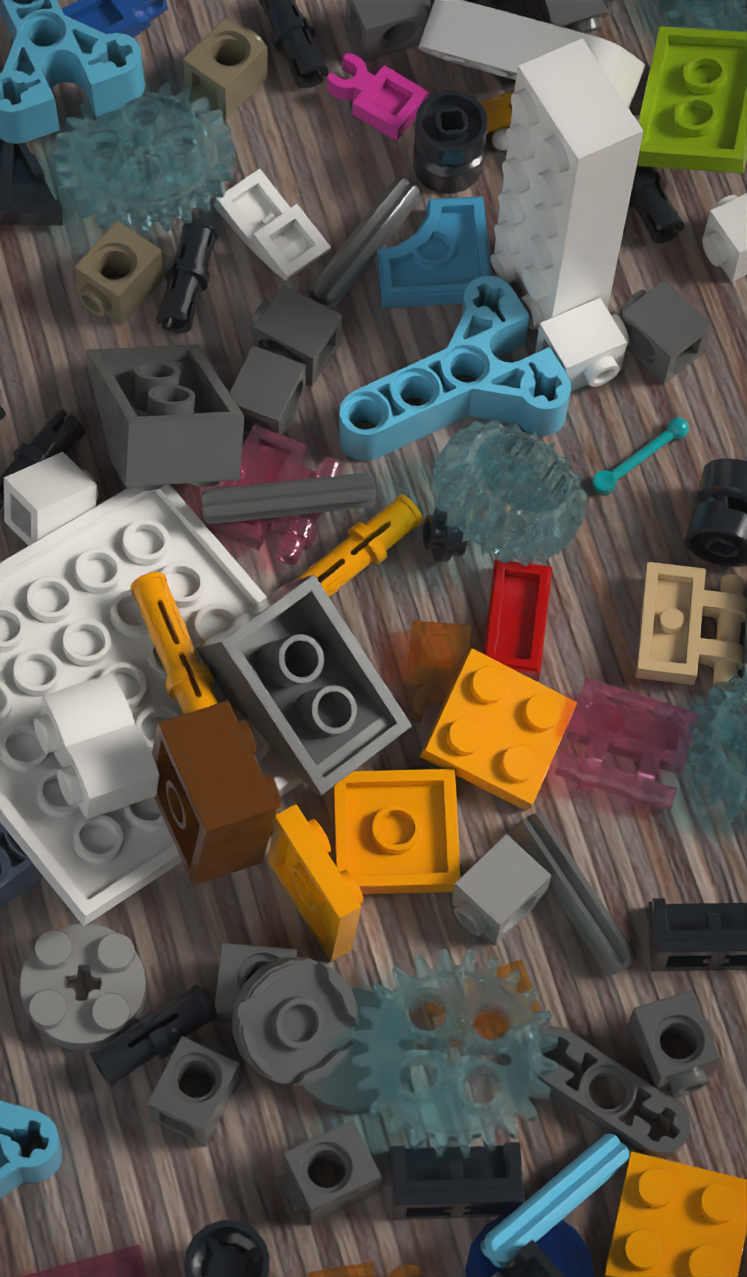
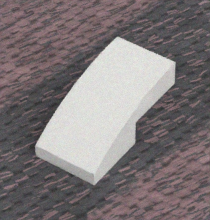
[214,169,331,281]

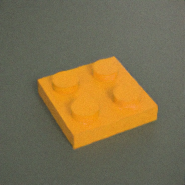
[419,648,577,811]
[333,769,461,894]
[268,804,364,962]
[603,1151,747,1277]

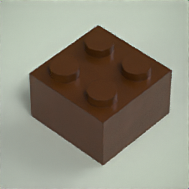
[152,700,281,886]

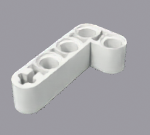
[418,0,645,110]

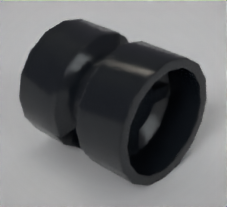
[412,90,488,194]
[685,458,747,567]
[184,1220,270,1277]

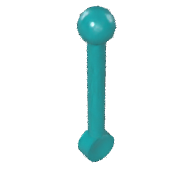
[592,417,689,496]

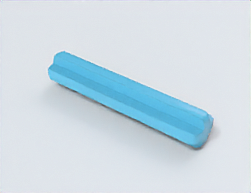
[481,1134,630,1268]

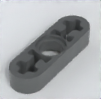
[524,1027,690,1160]

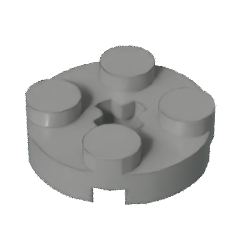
[20,923,146,1050]

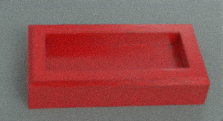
[483,559,553,681]

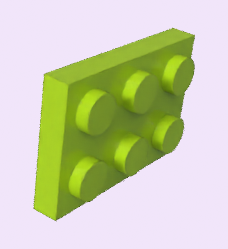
[636,26,747,174]

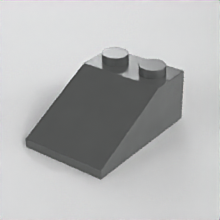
[86,344,244,491]
[196,575,412,796]

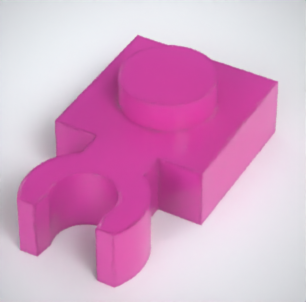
[327,53,429,141]

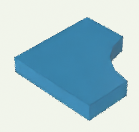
[377,196,492,308]

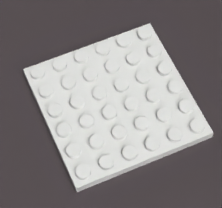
[0,484,304,926]

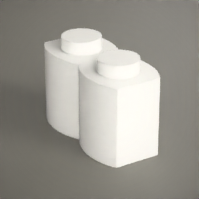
[34,673,159,819]

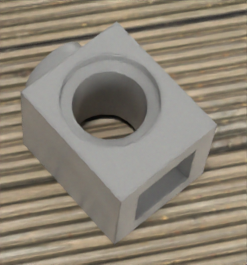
[452,834,551,945]

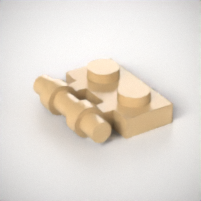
[635,562,747,691]

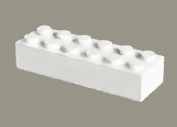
[491,38,643,331]

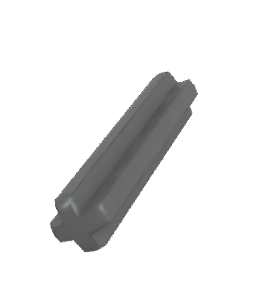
[308,177,420,310]
[201,472,376,524]
[515,812,635,976]

